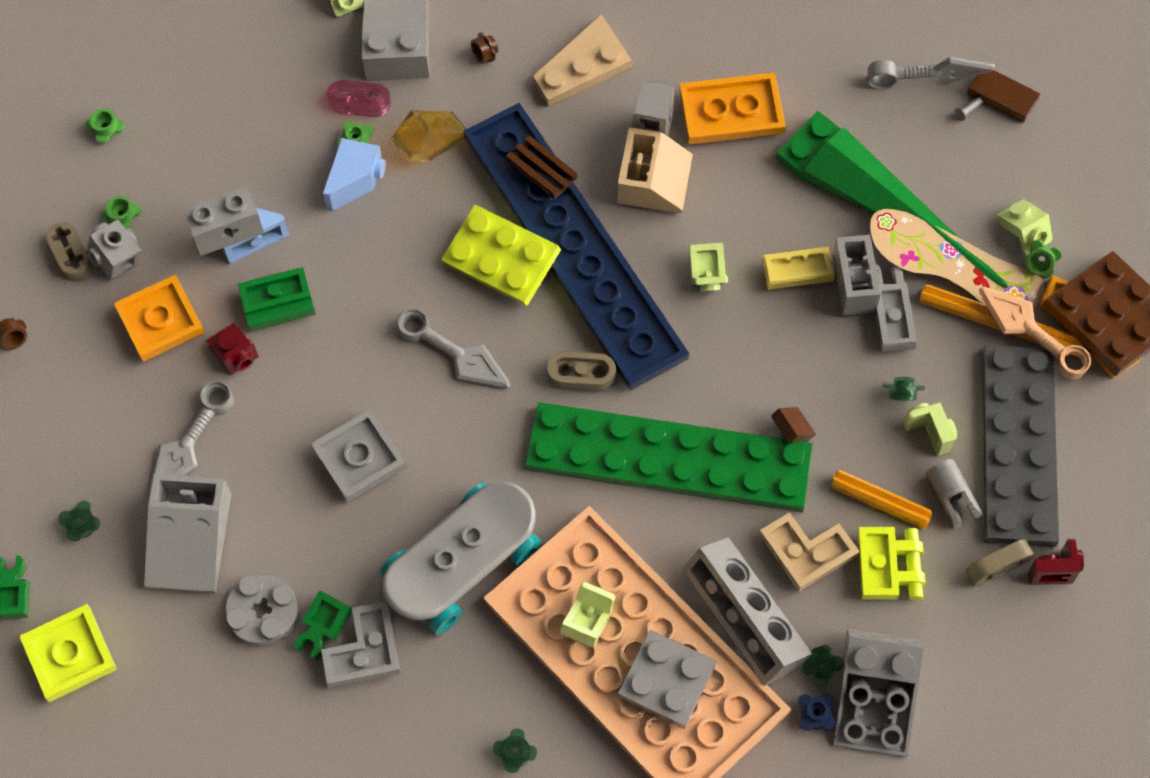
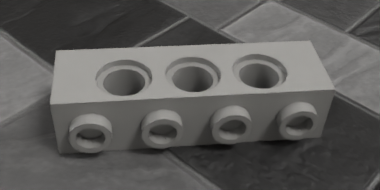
[682,537,812,685]

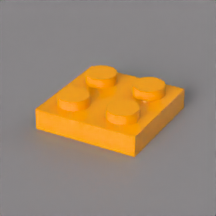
[114,274,205,362]

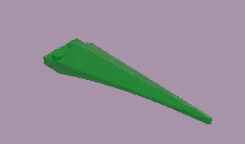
[775,110,1008,288]

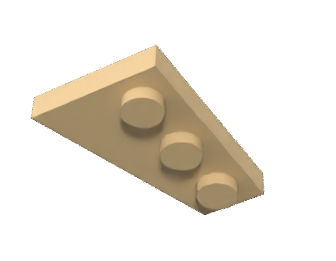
[533,14,632,107]

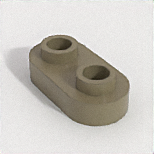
[547,351,616,390]

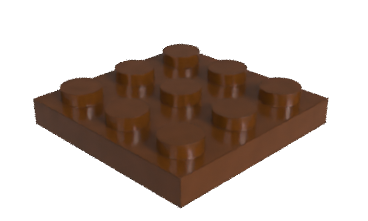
[1042,251,1150,377]

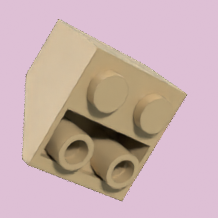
[617,127,693,213]

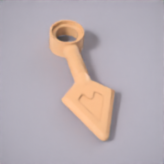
[979,287,1091,380]

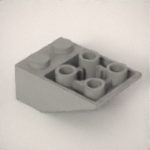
[144,473,232,593]
[833,629,924,757]

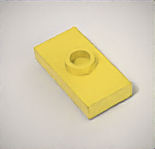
[762,247,835,290]

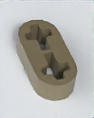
[46,222,93,281]
[966,539,1035,586]

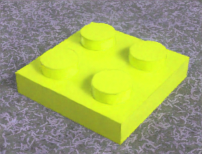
[20,604,117,703]

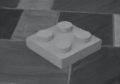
[311,409,407,503]
[618,630,717,730]

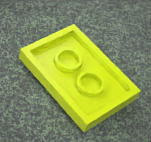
[441,205,561,306]

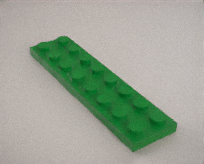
[526,402,813,512]

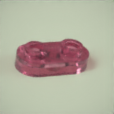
[326,80,391,117]

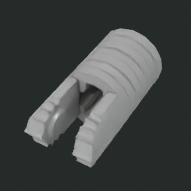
[926,459,983,529]

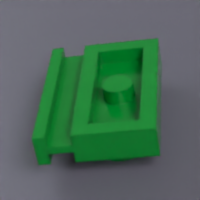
[238,267,316,332]

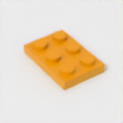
[679,72,786,145]

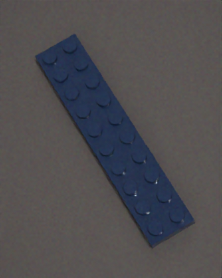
[463,103,689,391]

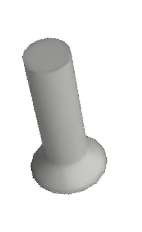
[955,97,983,121]

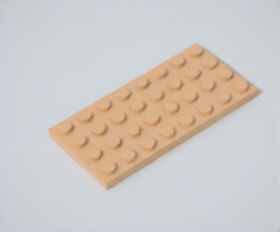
[483,506,791,778]

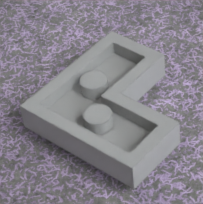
[321,601,401,688]

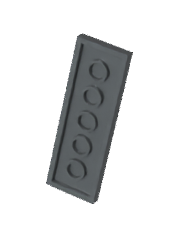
[982,345,1059,547]

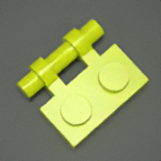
[857,527,926,601]

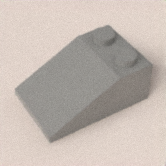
[362,0,430,81]

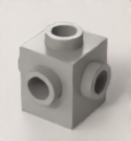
[87,220,141,280]

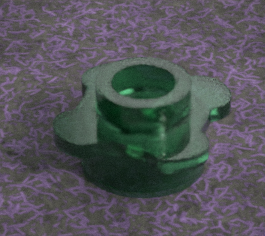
[883,377,925,401]
[58,501,100,541]
[802,645,844,687]
[493,729,537,773]

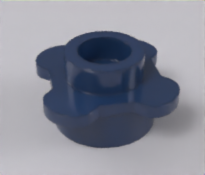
[797,693,836,731]

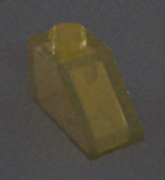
[391,110,467,162]

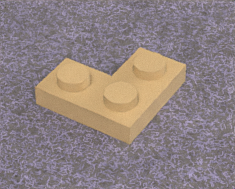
[759,512,860,592]

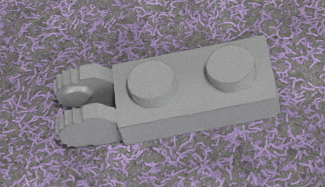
[875,263,917,352]

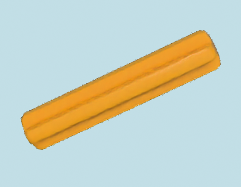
[831,470,932,529]

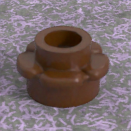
[471,32,498,63]
[0,318,27,349]

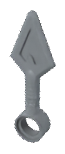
[867,57,995,89]
[398,308,510,388]
[149,380,234,494]

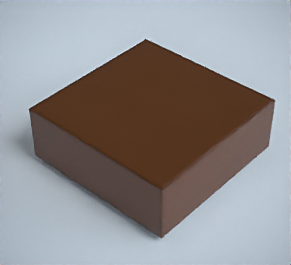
[771,407,816,443]

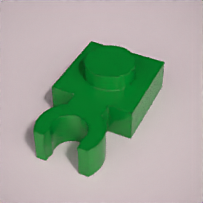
[0,556,30,620]
[294,590,352,660]

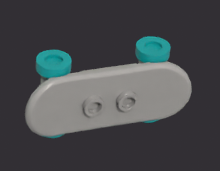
[379,482,543,636]

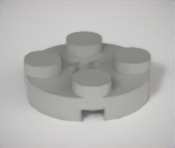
[226,574,299,647]

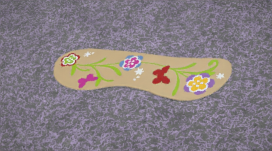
[870,209,1044,309]

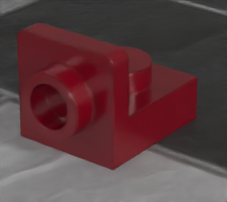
[206,322,259,376]
[1028,539,1084,585]

